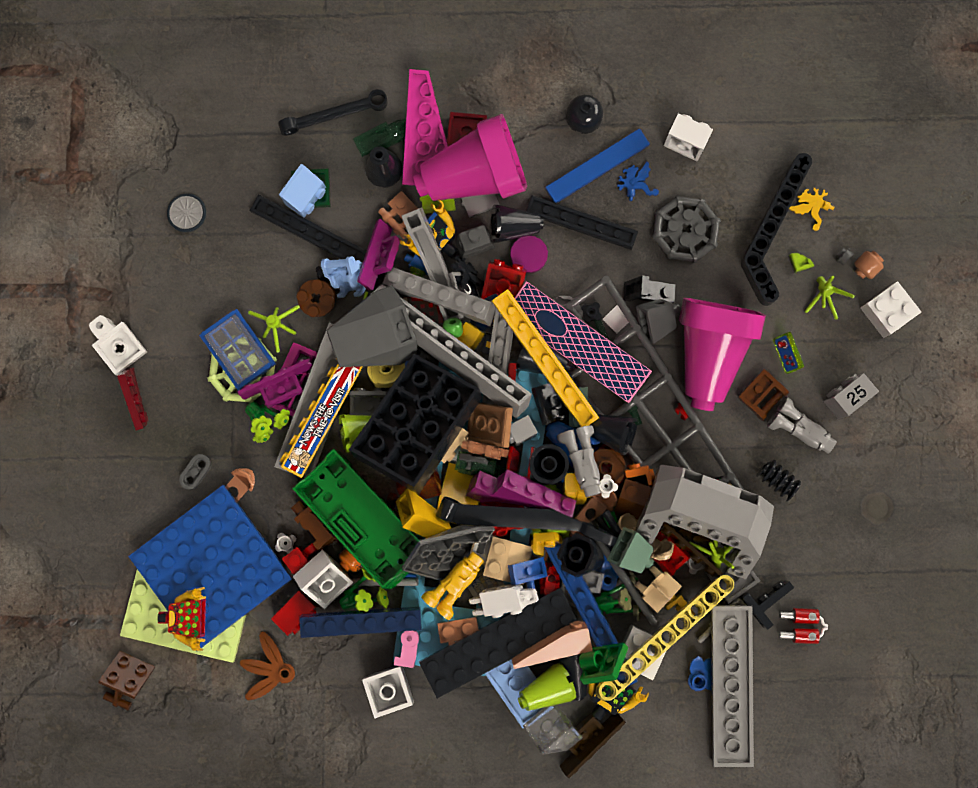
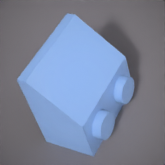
[279,164,326,218]

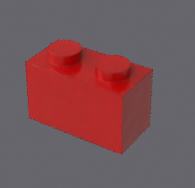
[271,590,318,636]

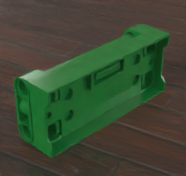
[292,449,422,590]

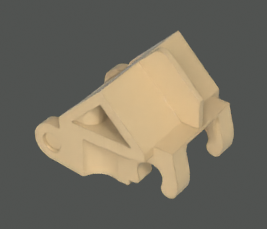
[634,565,682,613]

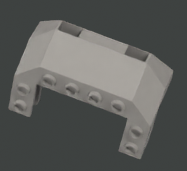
[635,465,774,579]

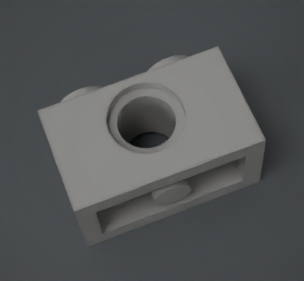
[509,415,538,446]

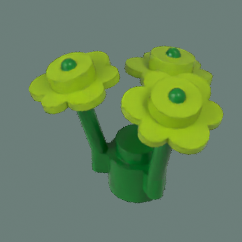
[245,402,290,443]

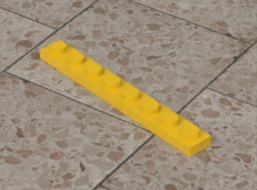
[491,289,599,427]

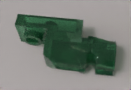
[353,118,406,157]

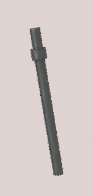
[589,522,658,626]

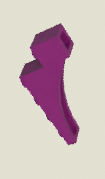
[466,470,576,517]

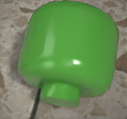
[443,317,463,338]

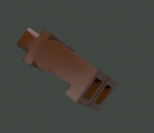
[291,501,337,550]

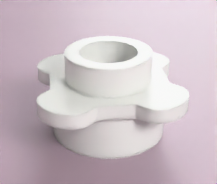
[599,474,618,498]
[275,533,296,553]

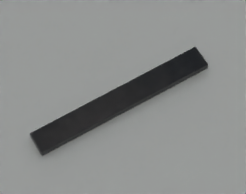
[249,194,385,280]

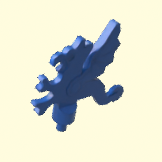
[617,162,659,201]

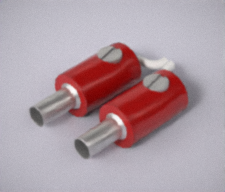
[779,608,828,644]

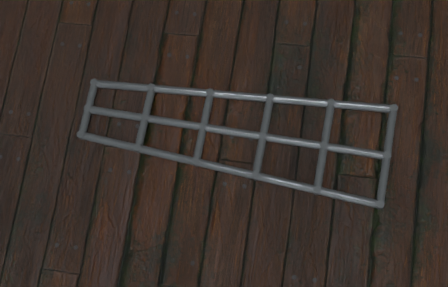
[563,276,744,557]

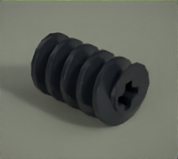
[756,460,801,501]

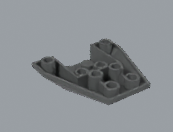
[326,285,417,367]
[402,525,495,581]

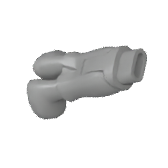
[767,397,837,454]
[557,426,601,497]

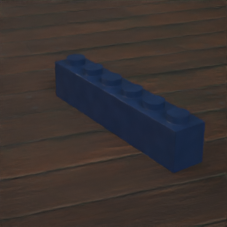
[300,607,422,638]

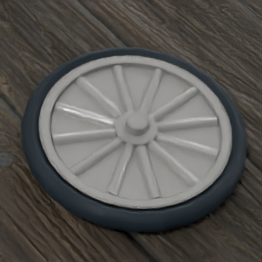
[167,194,206,232]

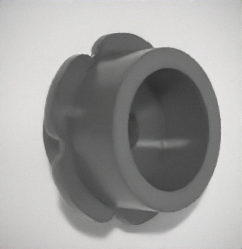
[836,248,854,265]

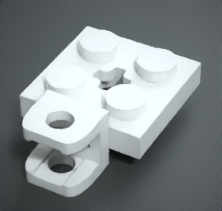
[89,315,147,375]

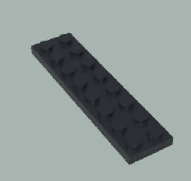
[419,587,577,698]

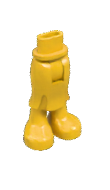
[421,551,484,620]

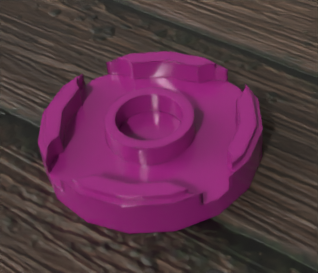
[510,236,548,273]

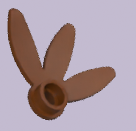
[240,632,295,700]

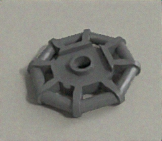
[652,195,721,263]

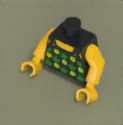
[588,682,649,720]

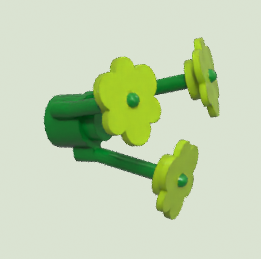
[340,567,389,613]

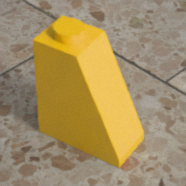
[396,488,451,538]

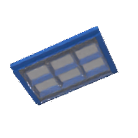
[199,309,276,391]

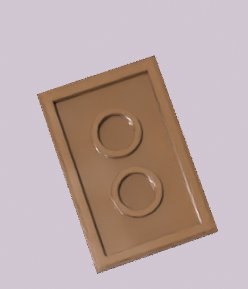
[467,402,513,448]

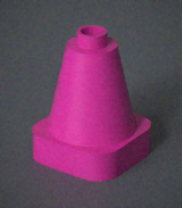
[413,114,527,201]
[679,298,766,411]

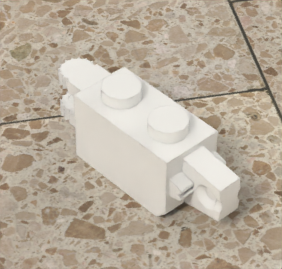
[469,584,539,618]

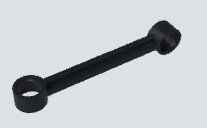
[278,89,388,136]

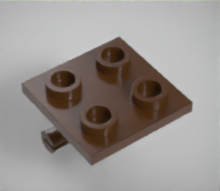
[98,651,155,710]

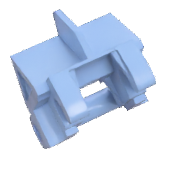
[321,256,366,298]

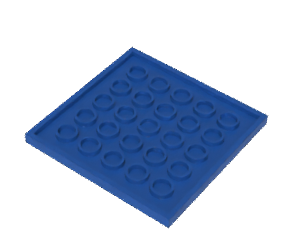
[128,485,293,648]

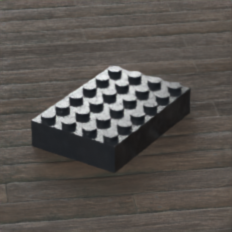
[349,354,483,495]

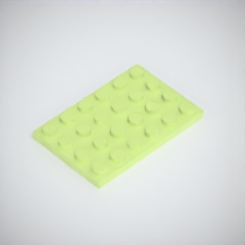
[120,569,246,663]

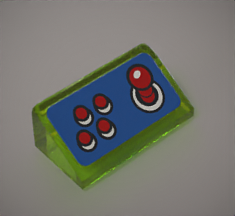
[773,332,804,374]

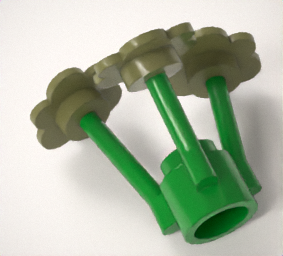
[595,570,641,621]

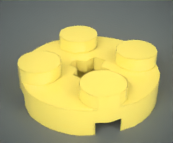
[367,363,405,388]

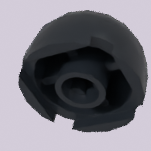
[566,94,603,134]

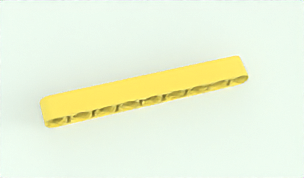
[595,575,734,701]

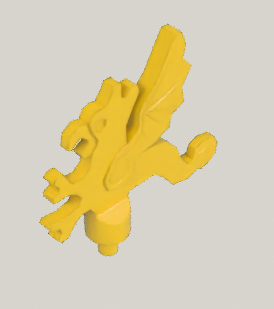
[789,188,834,231]

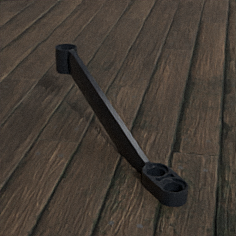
[436,496,618,547]

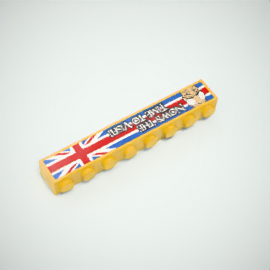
[279,359,363,478]

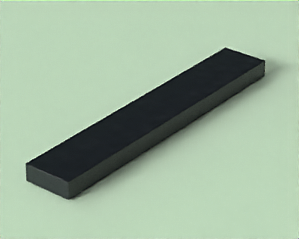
[526,195,638,250]

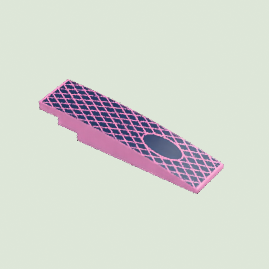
[515,281,652,403]

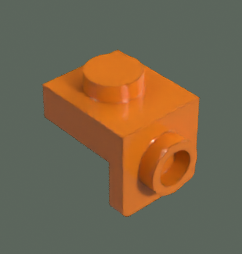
[625,463,655,486]

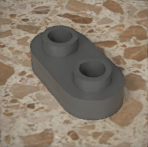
[179,454,212,490]

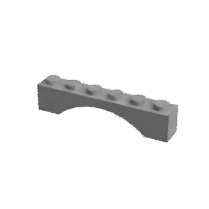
[402,207,464,321]
[382,267,496,326]

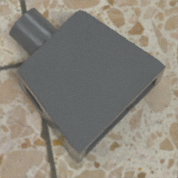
[456,225,495,258]
[636,299,681,344]

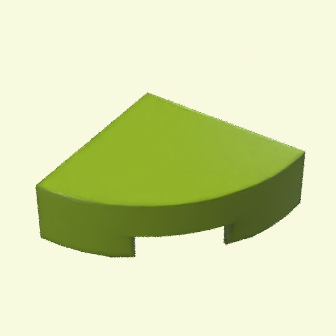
[789,253,814,273]

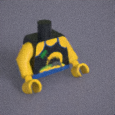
[400,200,458,258]

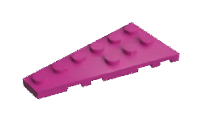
[402,69,448,186]

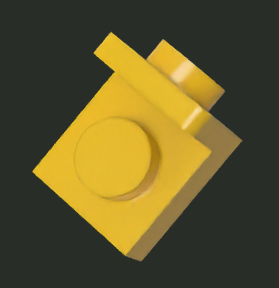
[531,532,562,556]
[664,594,696,616]

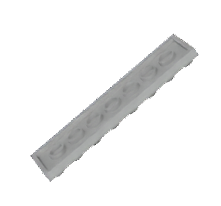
[274,323,338,478]
[711,605,754,767]

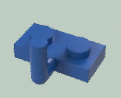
[508,557,548,589]

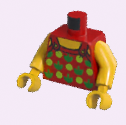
[158,587,206,651]

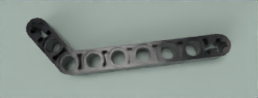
[741,153,812,306]

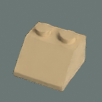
[483,537,532,585]

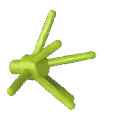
[805,276,855,320]
[248,305,300,353]
[689,540,734,569]

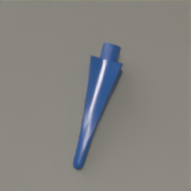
[404,253,428,275]

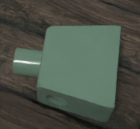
[607,527,654,573]

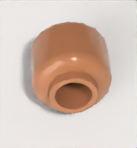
[854,251,884,279]

